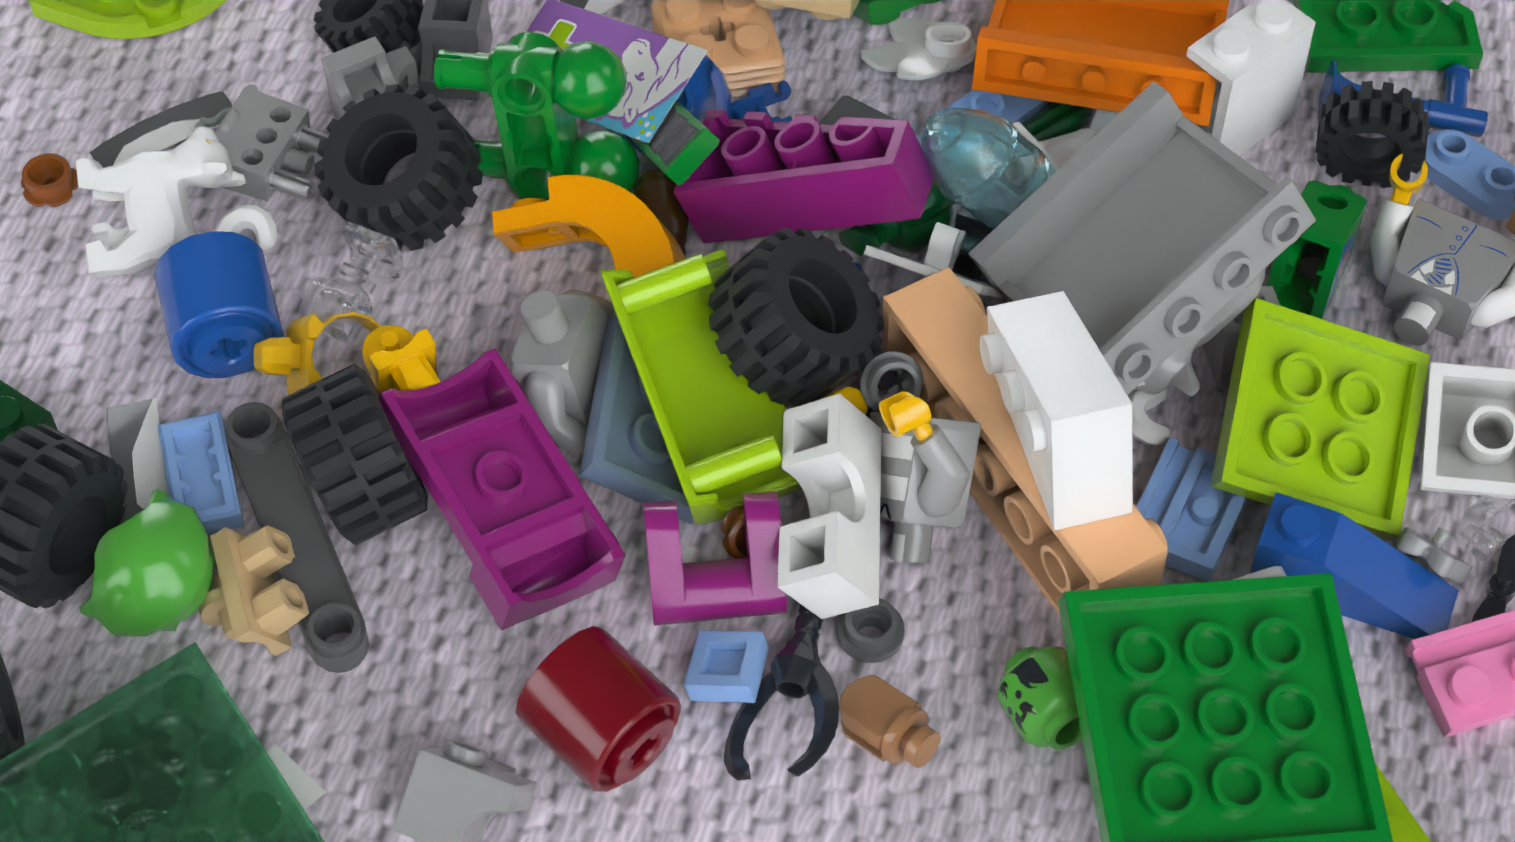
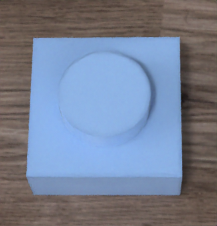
[684,630,769,703]

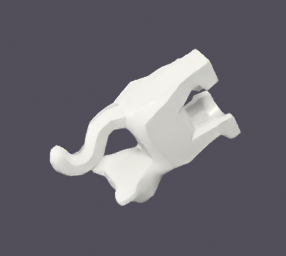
[75,127,277,277]

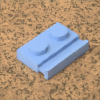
[1136,437,1249,582]

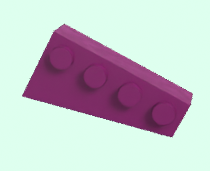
[673,109,935,244]

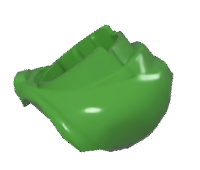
[79,489,216,636]

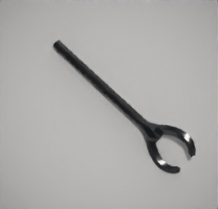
[724,383,876,781]

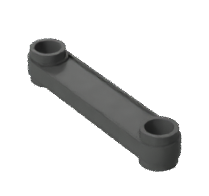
[225,402,370,673]

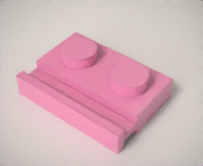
[1404,610,1515,737]

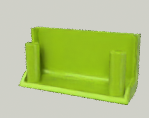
[600,248,802,524]

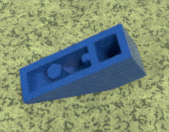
[1250,492,1459,639]

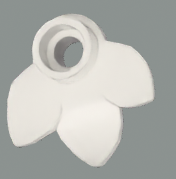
[861,17,976,81]

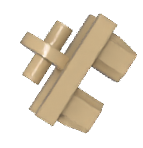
[198,525,309,656]

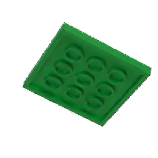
[1058,573,1393,842]

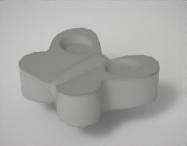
[1395,527,1473,584]

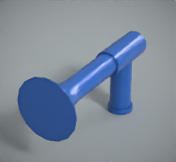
[1317,60,1488,137]

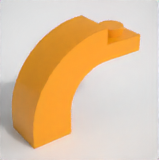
[492,175,686,278]

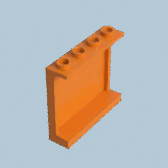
[971,0,1229,127]

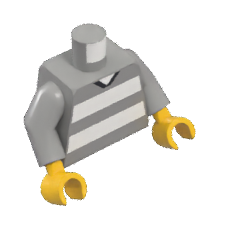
[819,387,981,564]

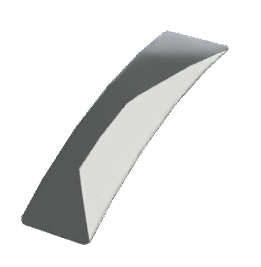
[89,91,233,168]
[107,398,169,524]

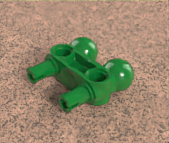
[434,32,640,200]

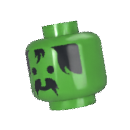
[997,646,1083,750]

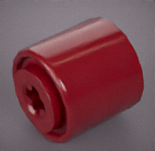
[515,626,682,792]

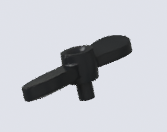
[1471,535,1515,622]

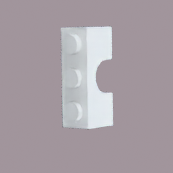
[777,394,881,619]

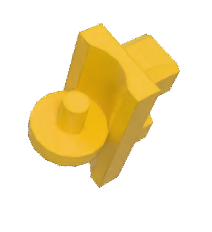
[362,325,440,394]

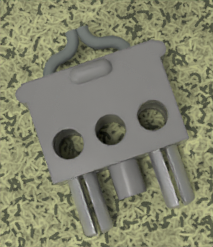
[195,84,329,202]

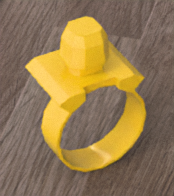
[254,312,382,395]

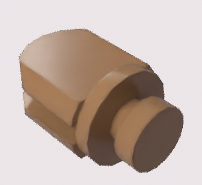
[839,675,941,768]

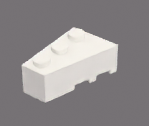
[979,291,1133,531]

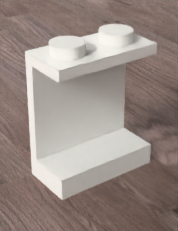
[1186,0,1316,156]

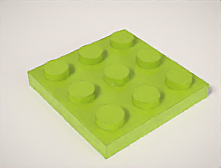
[1210,298,1431,540]

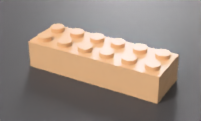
[881,267,1168,615]

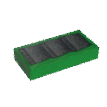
[629,100,720,186]

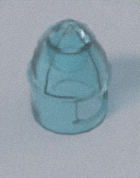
[921,107,1049,228]

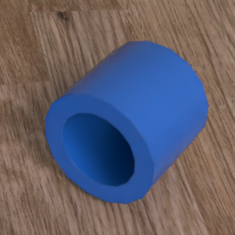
[154,231,284,378]

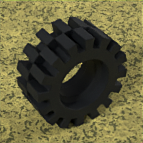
[313,0,424,53]
[1315,81,1429,188]

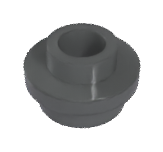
[837,598,905,663]

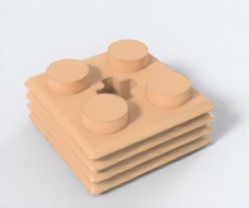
[651,0,785,98]

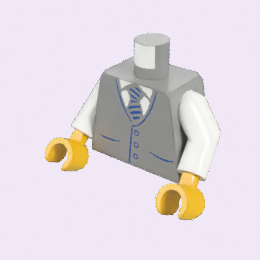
[1370,154,1515,345]

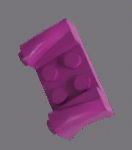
[379,349,626,631]

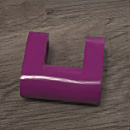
[643,491,787,626]

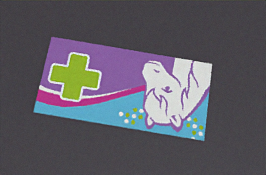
[526,0,708,143]

